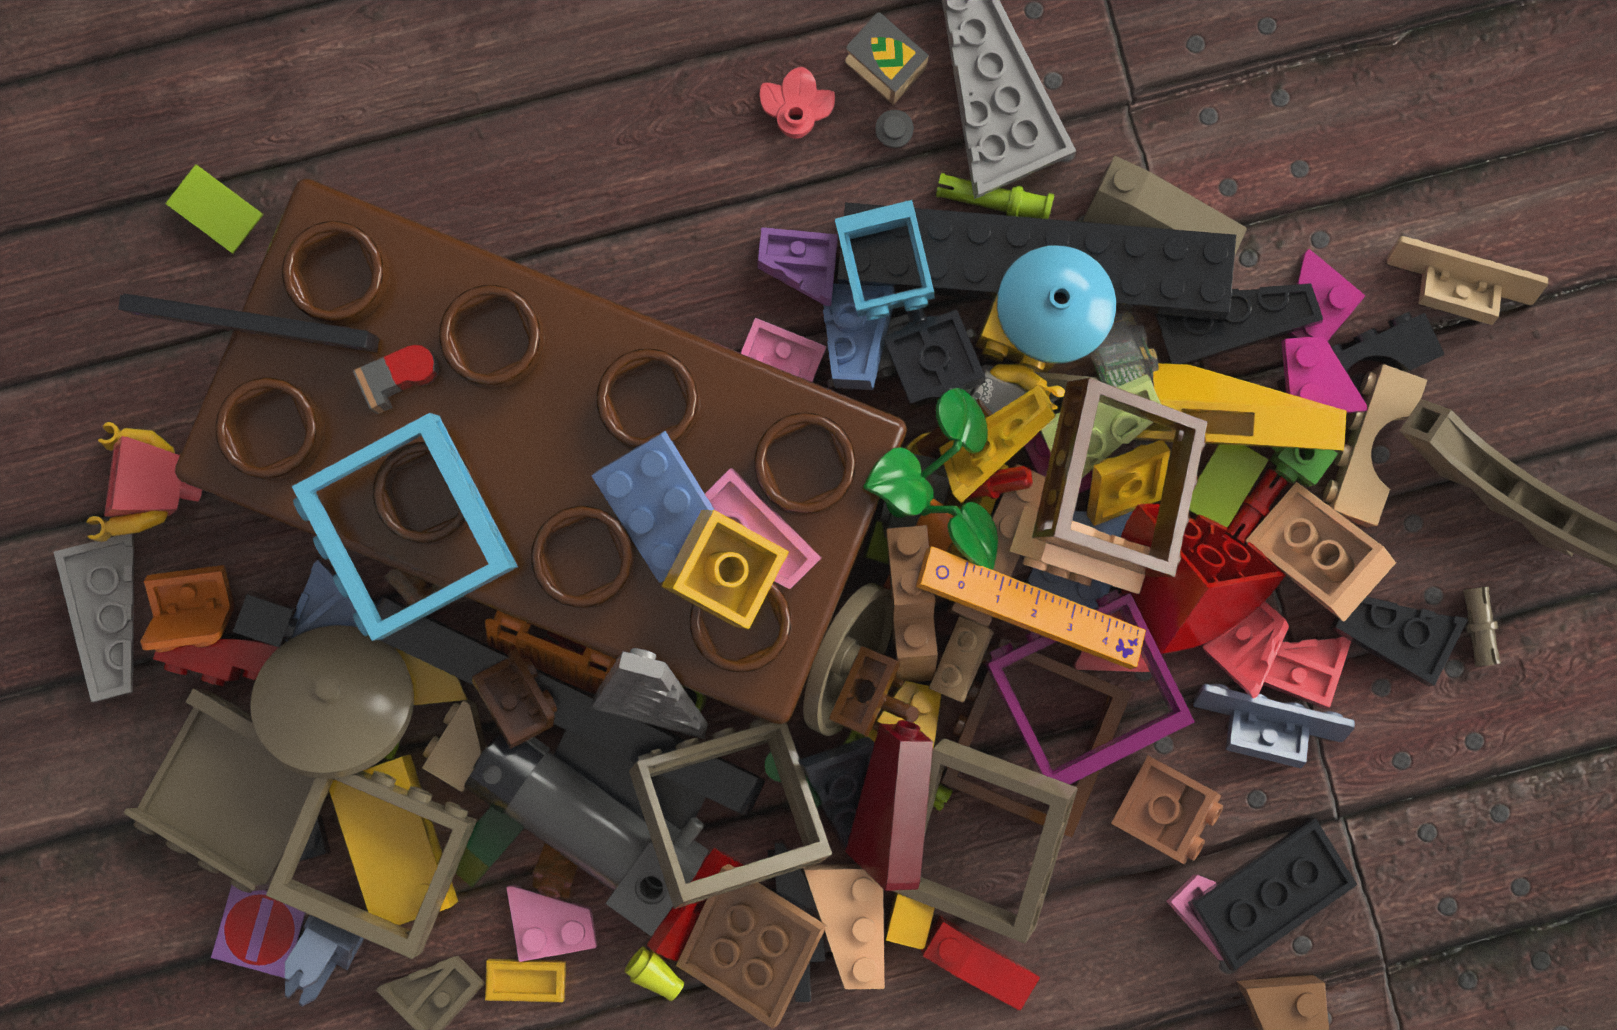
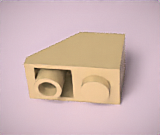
[422,699,486,792]

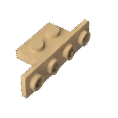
[1387,236,1548,325]

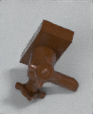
[829,646,919,737]

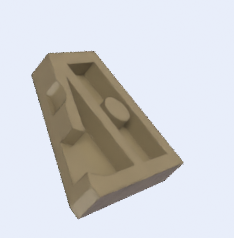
[376,956,485,1030]

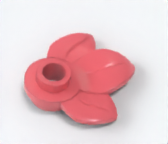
[759,67,835,139]

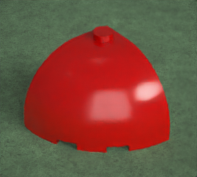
[1121,504,1286,654]

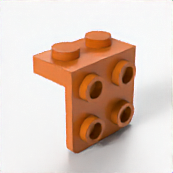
[140,565,235,652]

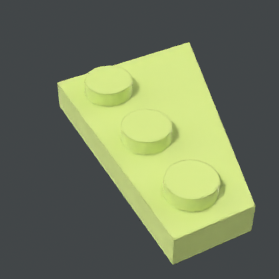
[1041,374,1161,478]

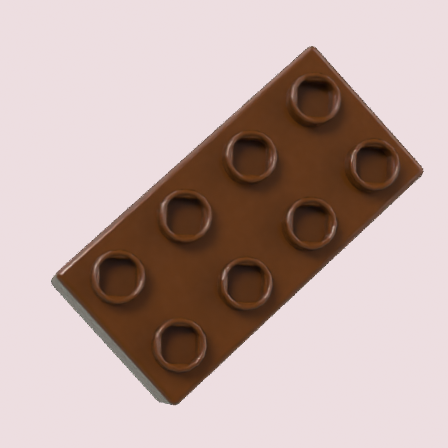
[175,179,907,725]

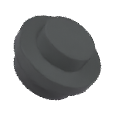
[875,110,914,149]

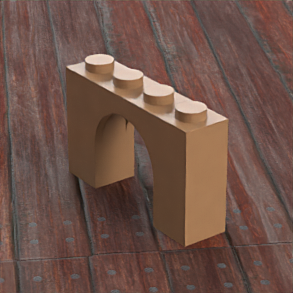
[945,464,1046,626]

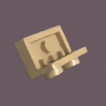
[929,616,993,703]

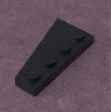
[1155,283,1324,365]

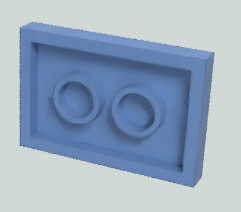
[591,431,715,583]

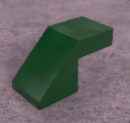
[456,807,524,888]

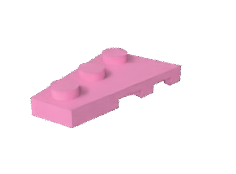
[705,468,821,589]

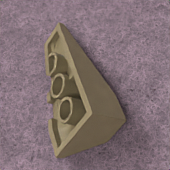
[1082,156,1247,254]

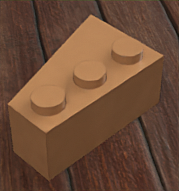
[1236,975,1329,1030]

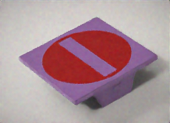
[211,885,306,978]

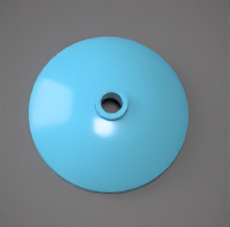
[997,246,1116,364]

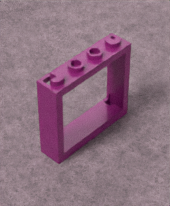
[985,590,1195,785]

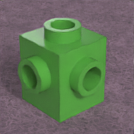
[1269,447,1338,487]

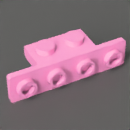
[706,318,848,397]

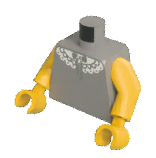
[965,364,1065,470]

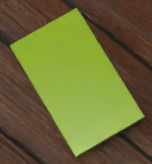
[165,164,264,254]
[1189,444,1268,528]

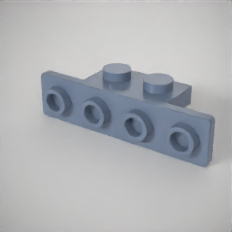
[1193,684,1355,768]

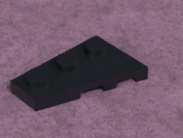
[1330,597,1468,687]
[798,737,875,851]

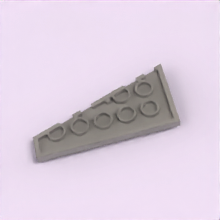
[591,648,708,739]

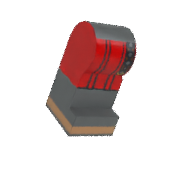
[353,345,440,414]

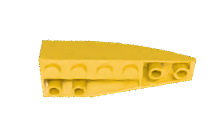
[1133,363,1347,451]

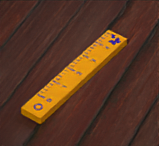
[916,546,1146,670]

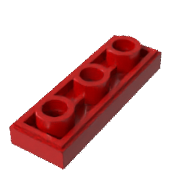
[647,848,744,962]

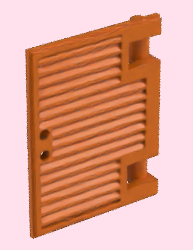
[485,610,617,694]

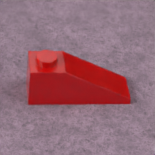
[920,916,1040,1011]

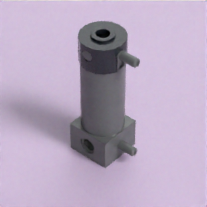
[464,733,709,936]

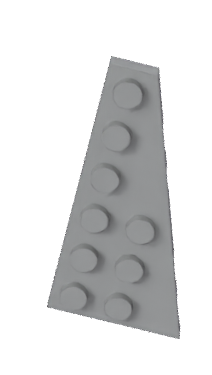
[942,0,1076,199]

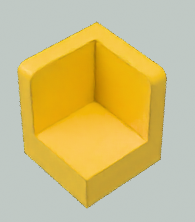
[885,892,935,949]

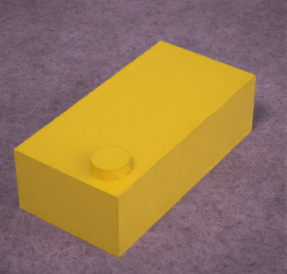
[329,754,458,925]

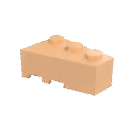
[1010,505,1151,594]
[804,864,885,989]

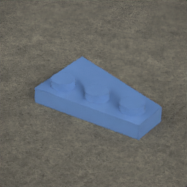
[823,284,895,390]

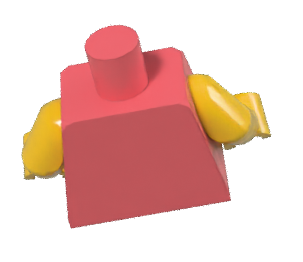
[87,422,202,542]

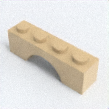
[1323,364,1427,528]

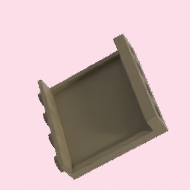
[124,688,315,893]

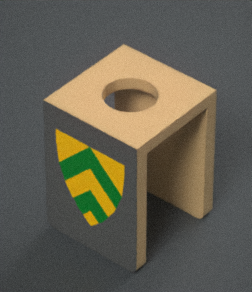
[845,12,929,105]

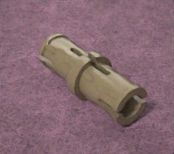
[1463,587,1501,667]

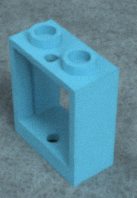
[835,200,935,320]

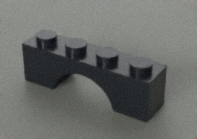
[1276,312,1445,393]

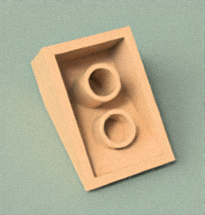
[1245,482,1396,622]

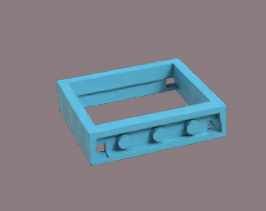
[292,413,518,641]

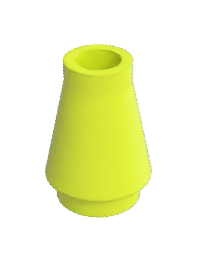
[625,946,685,1001]

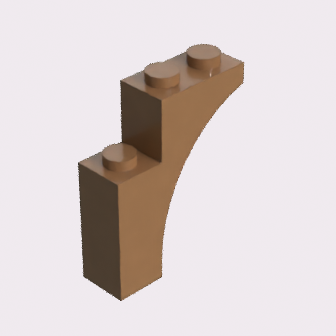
[886,525,938,682]

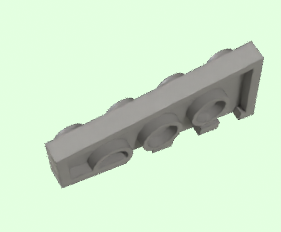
[54,534,134,702]

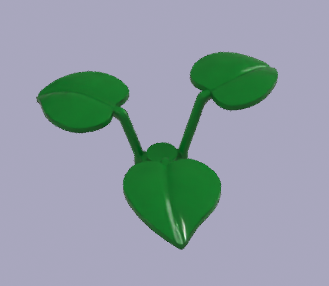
[863,387,998,570]

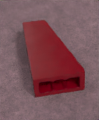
[845,720,933,891]

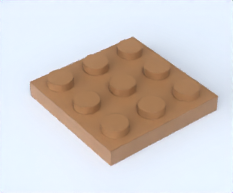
[676,864,827,1029]

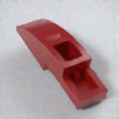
[153,639,282,686]

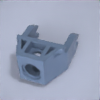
[285,915,365,1007]

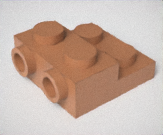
[1111,755,1223,865]

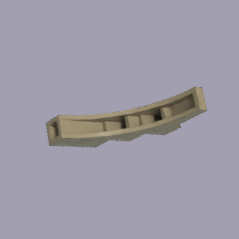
[1400,399,1617,570]

